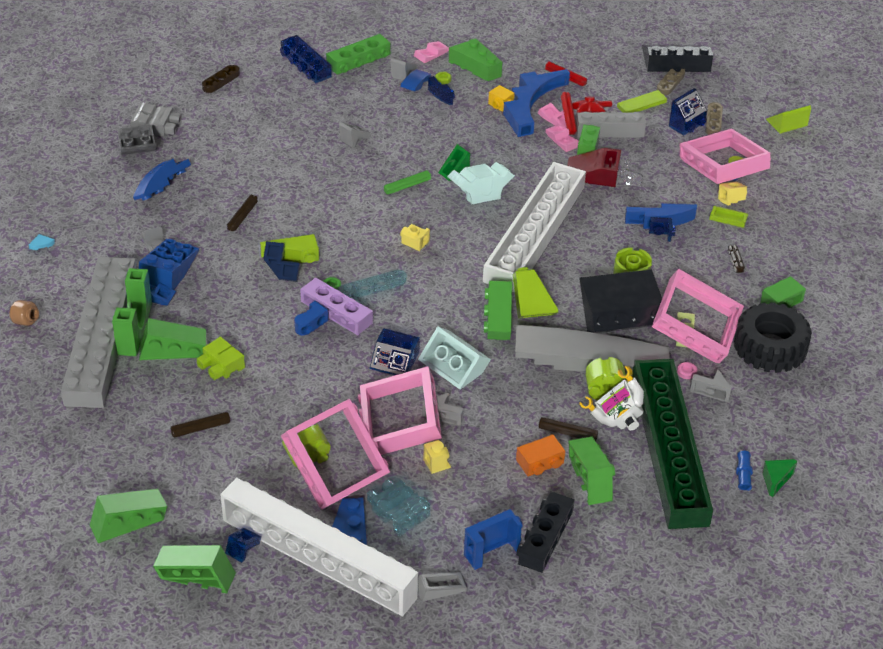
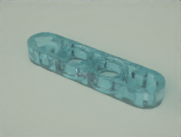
[338,270,407,299]

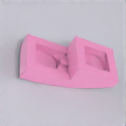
[414,41,449,63]
[538,103,567,128]
[545,124,579,152]

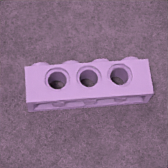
[300,278,373,335]

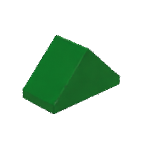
[438,144,470,181]
[762,459,797,497]

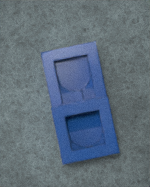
[401,69,431,91]
[150,283,176,306]

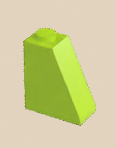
[512,267,558,319]

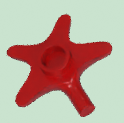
[572,96,612,113]

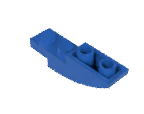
[133,158,191,201]
[625,203,697,229]

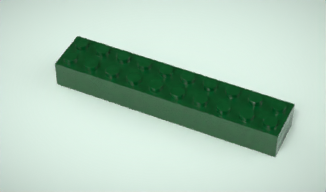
[632,359,713,529]

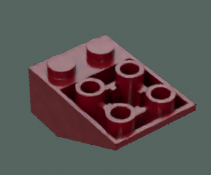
[567,148,621,187]

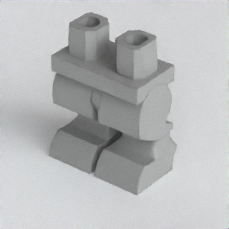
[130,102,181,137]

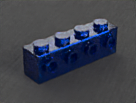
[280,35,332,84]

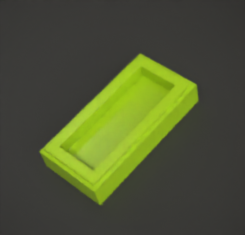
[709,206,748,228]

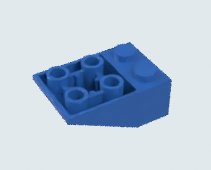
[139,239,199,290]

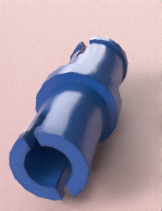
[736,450,753,491]

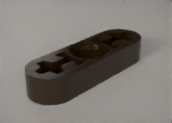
[202,65,240,93]

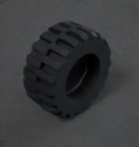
[734,302,812,373]

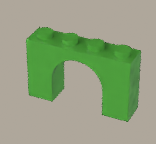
[112,268,152,356]

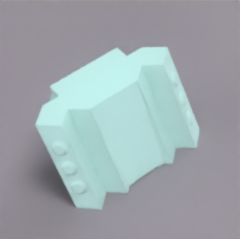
[447,162,515,204]

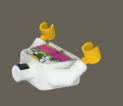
[580,366,644,430]

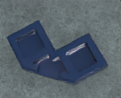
[263,241,300,282]

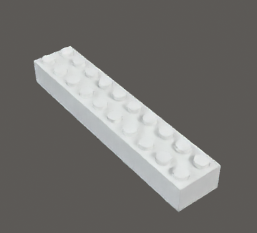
[483,162,586,292]
[221,478,418,616]

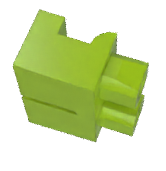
[197,336,245,380]

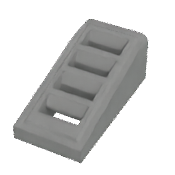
[418,572,467,601]

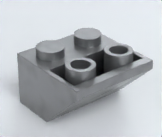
[117,125,156,155]

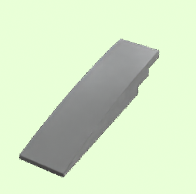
[515,325,670,374]

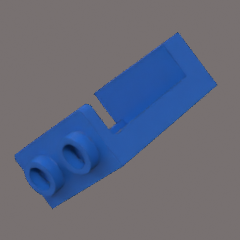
[464,509,523,570]

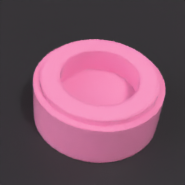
[677,362,697,379]

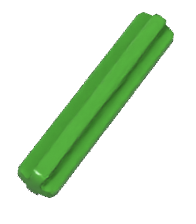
[384,170,431,195]

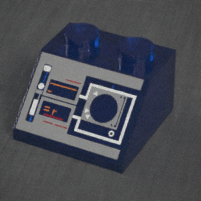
[669,88,707,136]
[370,328,420,375]

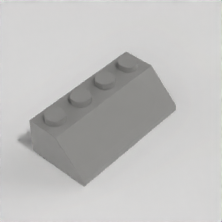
[575,112,646,137]

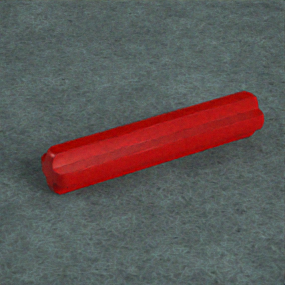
[545,61,588,86]
[561,92,577,135]

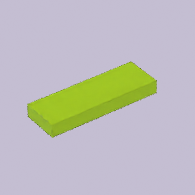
[617,90,667,113]

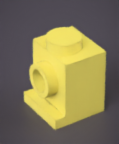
[718,181,747,206]
[400,224,430,251]
[423,440,451,474]

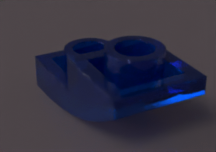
[428,76,455,105]

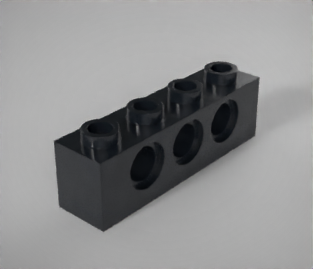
[516,491,575,573]

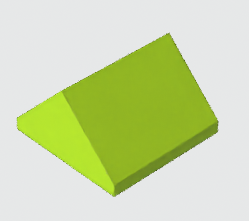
[766,105,811,133]

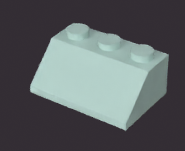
[418,327,491,389]

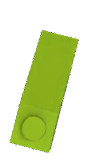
[260,234,319,263]

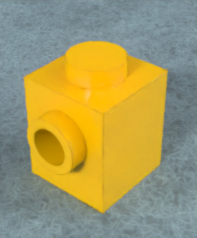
[488,85,515,112]

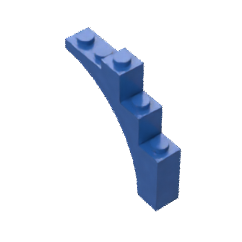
[503,69,570,137]

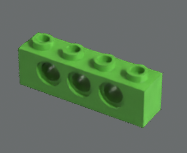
[326,34,390,75]

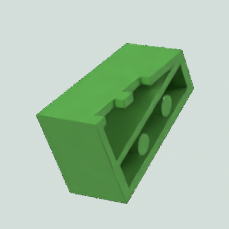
[449,38,502,81]
[484,281,512,340]
[139,318,206,360]
[568,437,615,505]
[90,489,167,543]
[153,545,236,594]

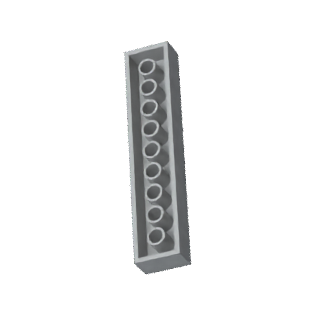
[61,257,137,408]

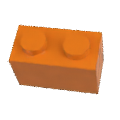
[516,435,565,477]

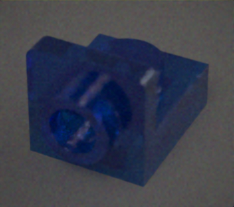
[649,217,676,242]
[225,528,261,563]

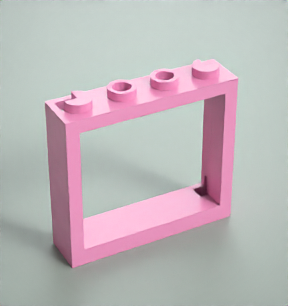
[680,128,771,184]
[652,269,744,363]
[358,366,442,455]
[281,399,390,510]

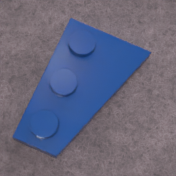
[332,498,367,545]

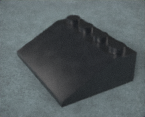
[642,45,713,72]
[579,269,662,333]

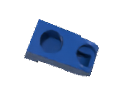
[294,301,328,336]

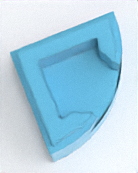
[29,234,55,250]

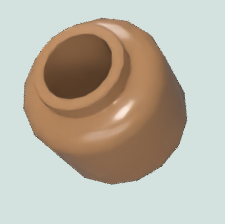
[9,300,39,326]

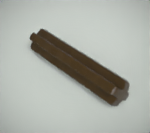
[227,194,258,231]
[170,412,230,438]
[539,417,598,442]

